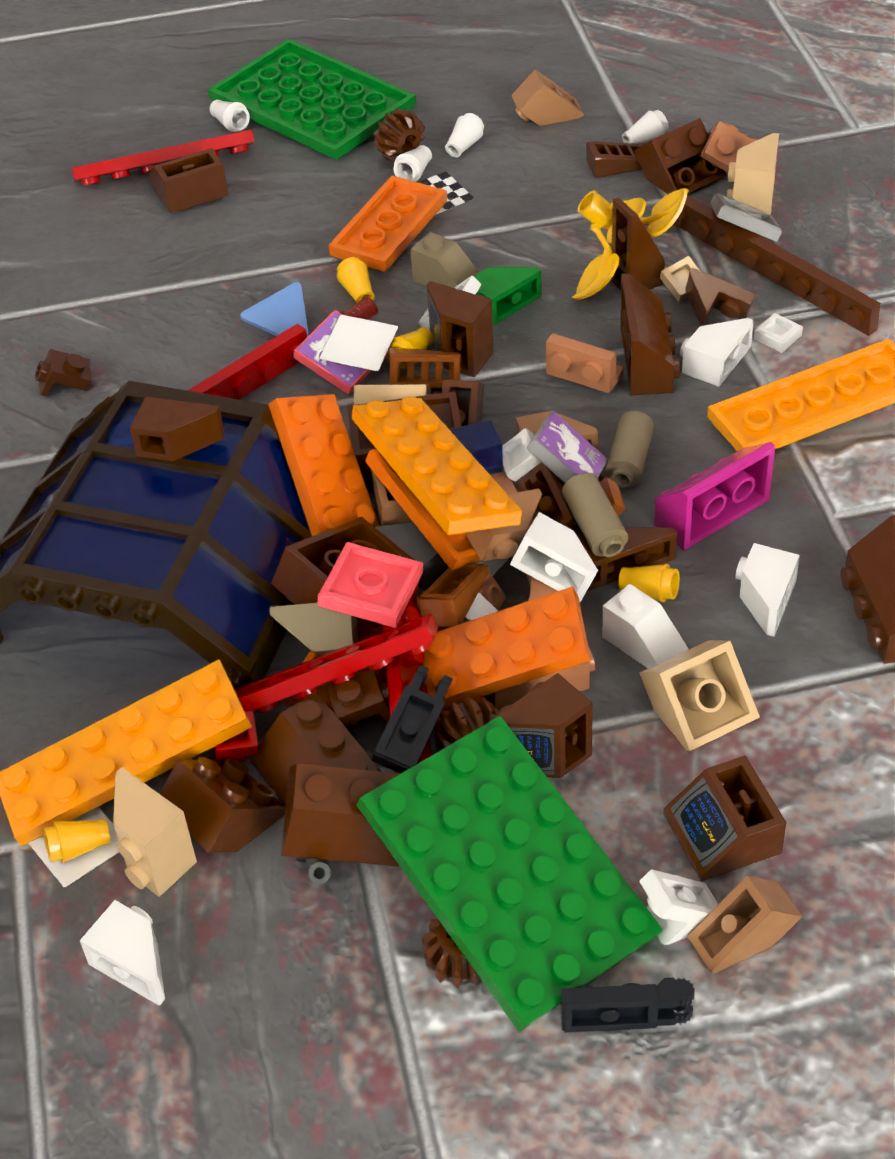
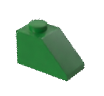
[474,267,542,325]

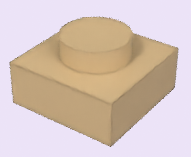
[660,256,700,302]

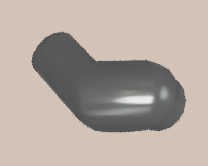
[295,858,332,884]

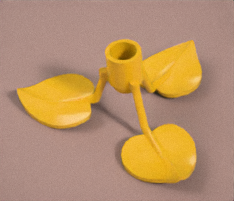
[571,188,689,300]

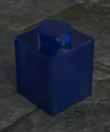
[450,420,503,475]

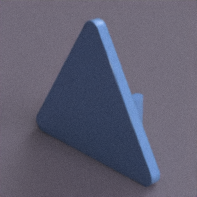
[240,282,309,337]

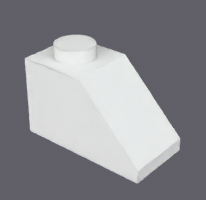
[680,318,754,387]
[510,512,598,602]
[735,543,800,637]
[602,584,689,668]
[80,900,165,1006]

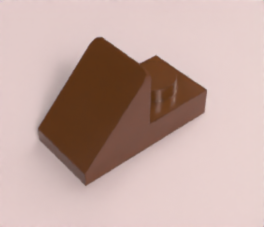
[685,267,755,326]

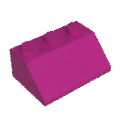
[654,442,775,551]

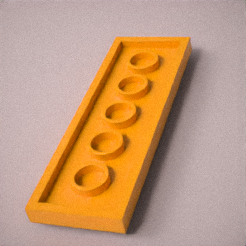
[707,338,895,451]
[352,397,522,535]
[0,660,252,846]

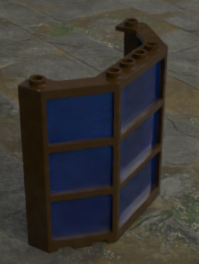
[0,380,312,689]

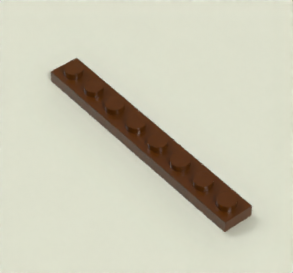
[667,189,881,336]

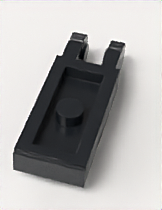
[371,665,453,774]
[561,977,695,1033]

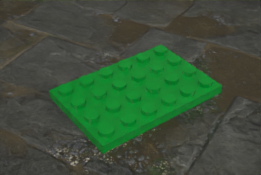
[208,38,417,160]
[356,716,663,1033]

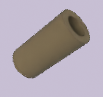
[605,411,655,488]
[562,473,628,557]

